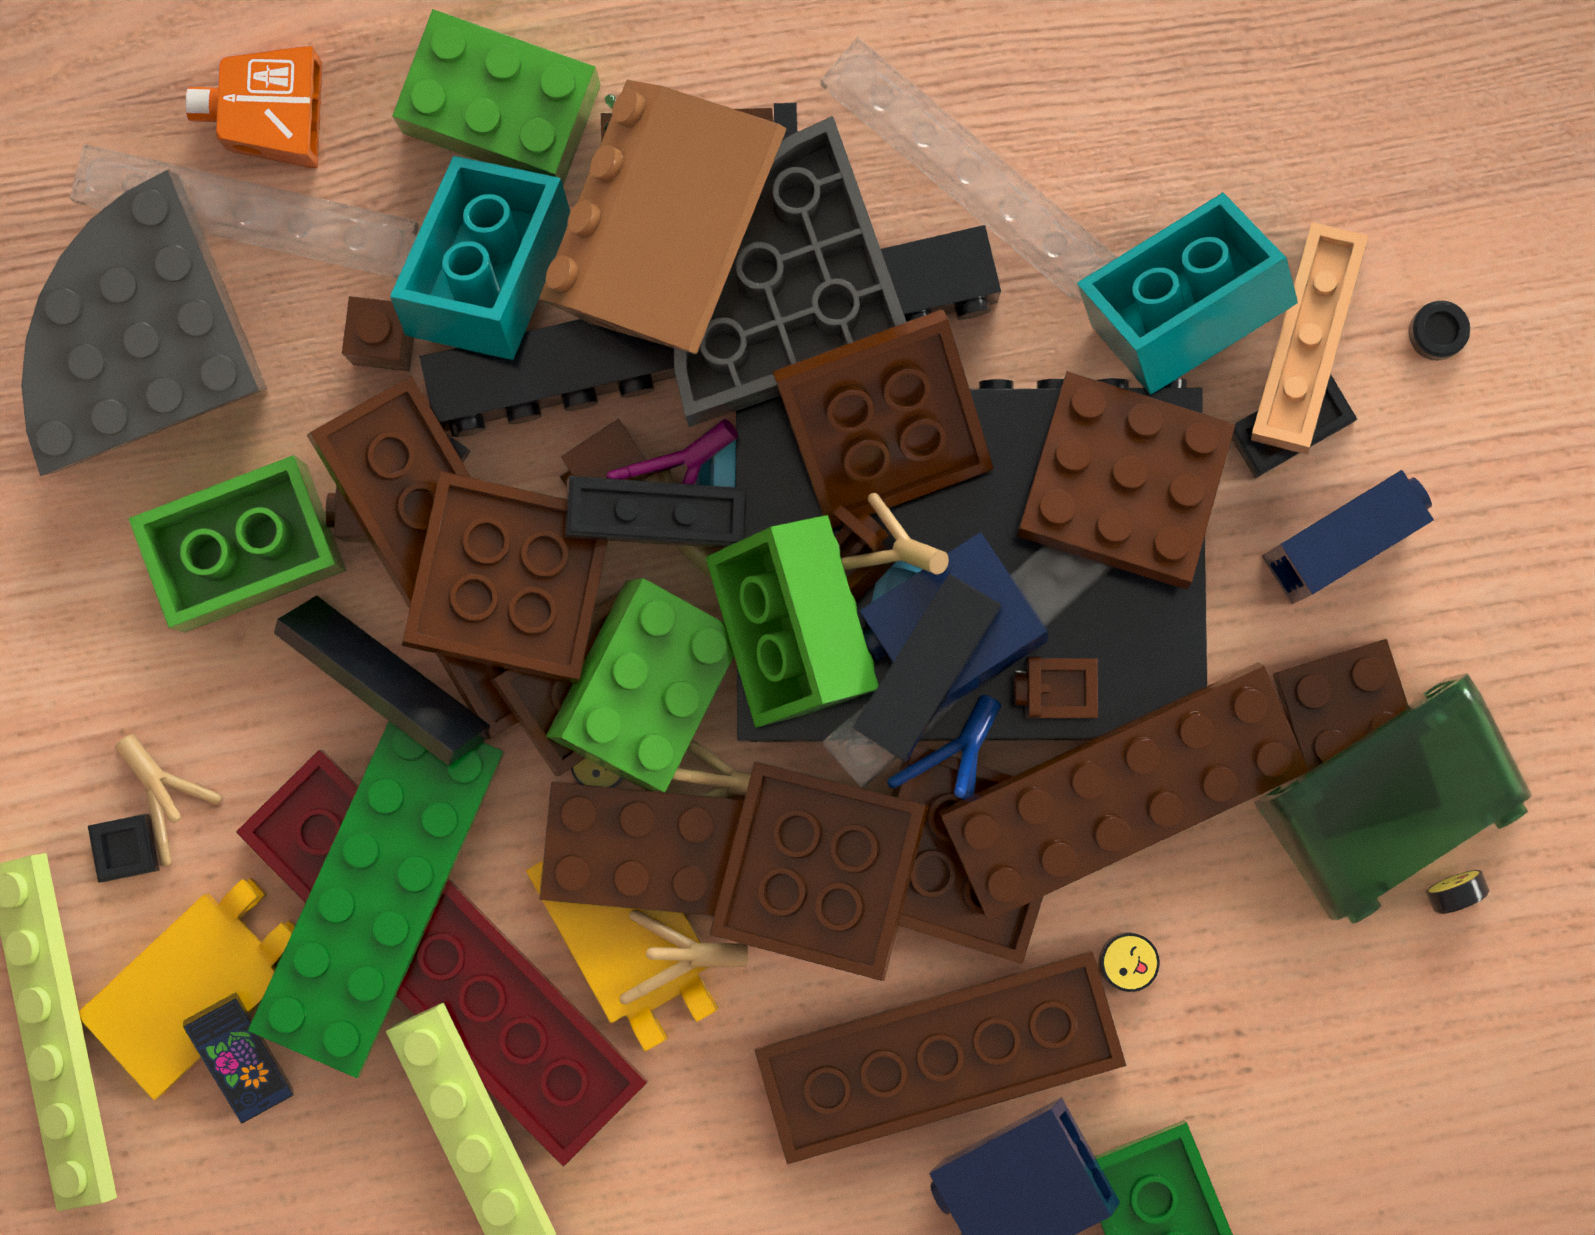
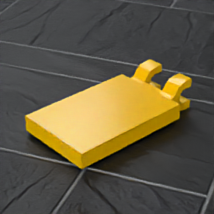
[525,861,719,1052]
[79,878,296,1100]

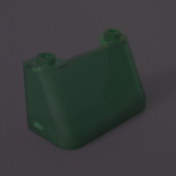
[1254,673,1532,924]

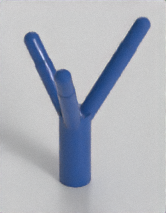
[887,695,1002,800]

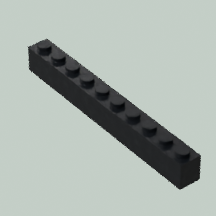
[419,225,1001,437]

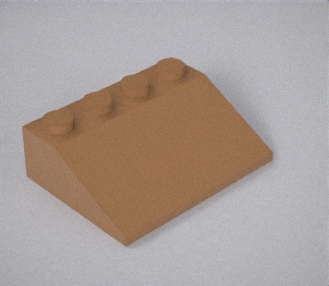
[539,80,787,354]

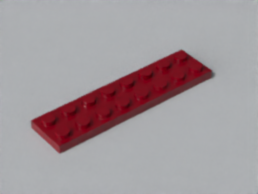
[236,750,648,1167]

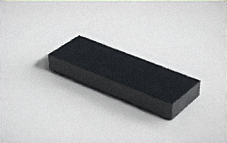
[564,476,745,548]
[852,574,1002,763]

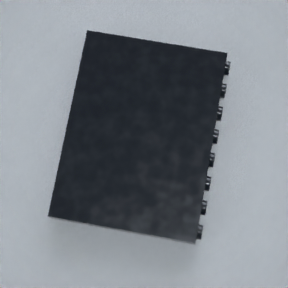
[736,378,1207,742]

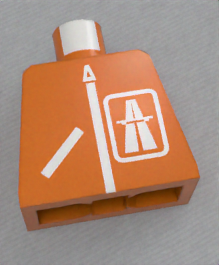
[186,46,323,168]

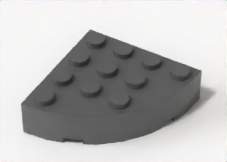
[674,116,906,427]
[21,170,267,476]

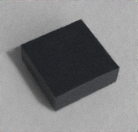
[88,814,160,883]

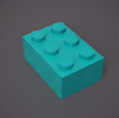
[390,156,571,360]
[1077,192,1298,395]

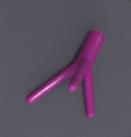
[606,419,738,485]

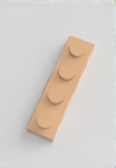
[1251,222,1368,455]

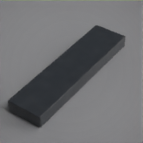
[274,595,491,766]

